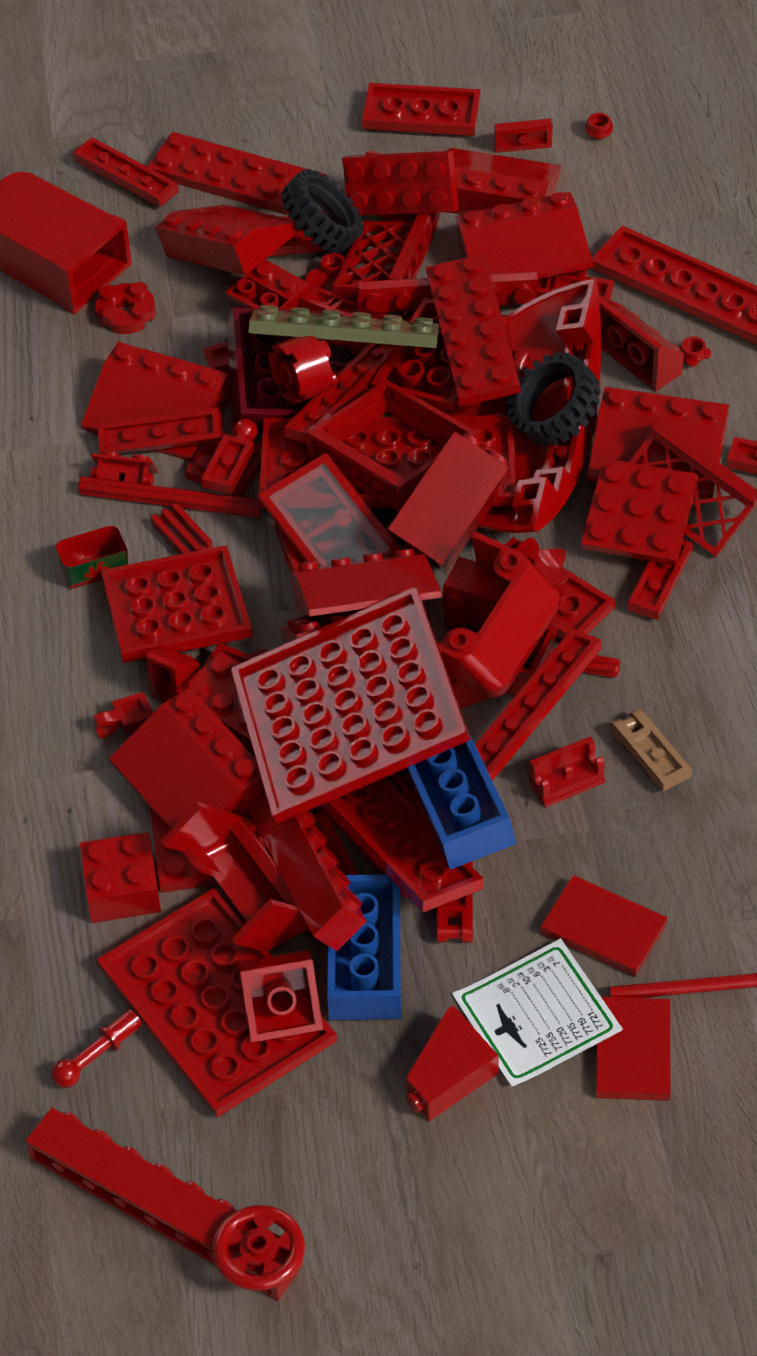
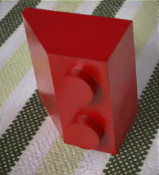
[237,950,323,1042]

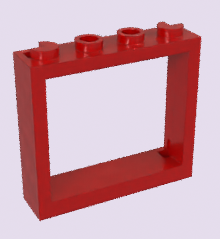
[307,379,479,512]

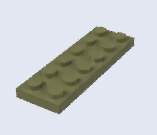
[249,305,439,348]

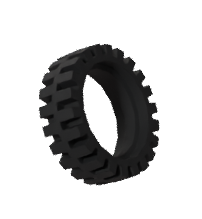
[281,169,364,253]
[507,352,601,446]

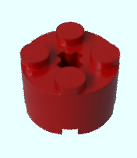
[268,335,337,404]

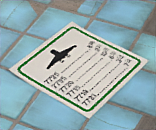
[452,938,623,1086]

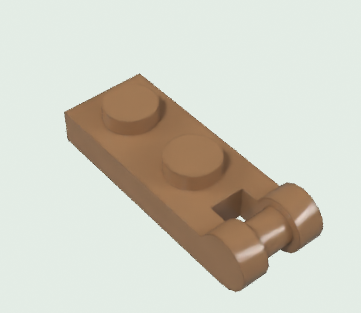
[609,708,692,792]

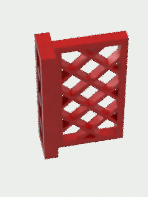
[333,213,433,295]
[629,418,757,557]

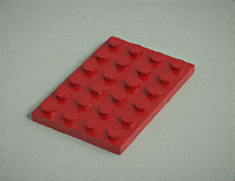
[96,888,337,1118]

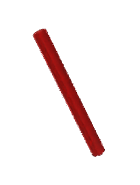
[78,476,262,518]

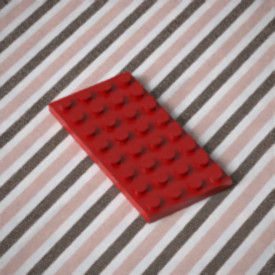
[259,415,516,509]

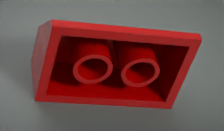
[599,297,684,392]

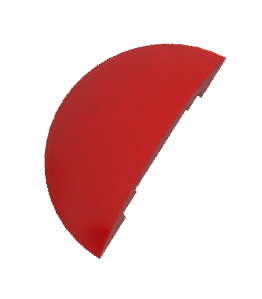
[442,279,601,533]

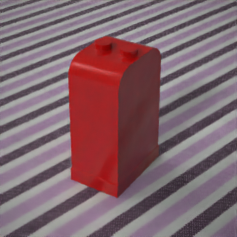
[0,172,132,315]

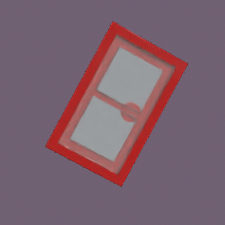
[257,453,400,567]

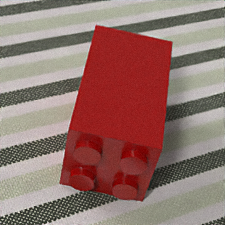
[388,432,511,574]

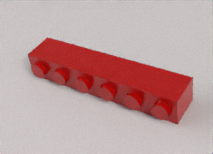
[248,792,367,951]

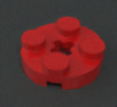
[95,282,156,334]

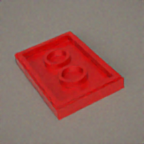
[540,875,668,977]
[596,996,671,1101]

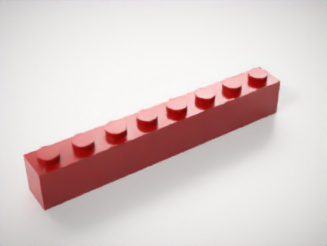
[25,1107,303,1301]

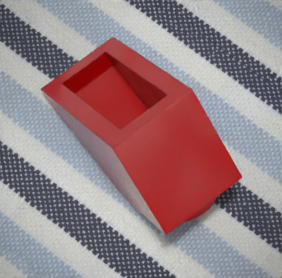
[146,649,199,702]

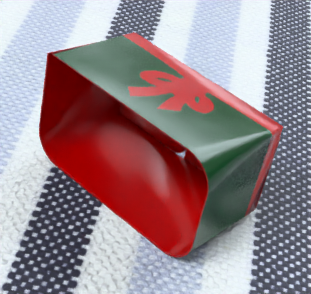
[56,526,128,590]

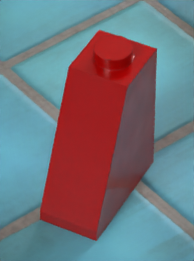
[405,1005,499,1121]

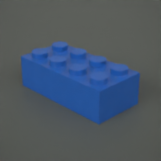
[405,731,517,870]
[327,875,401,1020]

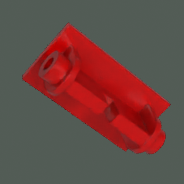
[90,451,158,485]

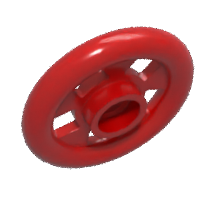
[213,1205,305,1291]

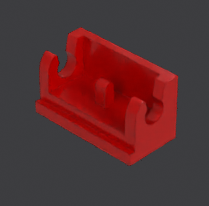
[529,736,605,807]

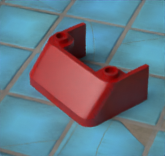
[437,531,560,697]
[160,802,309,952]

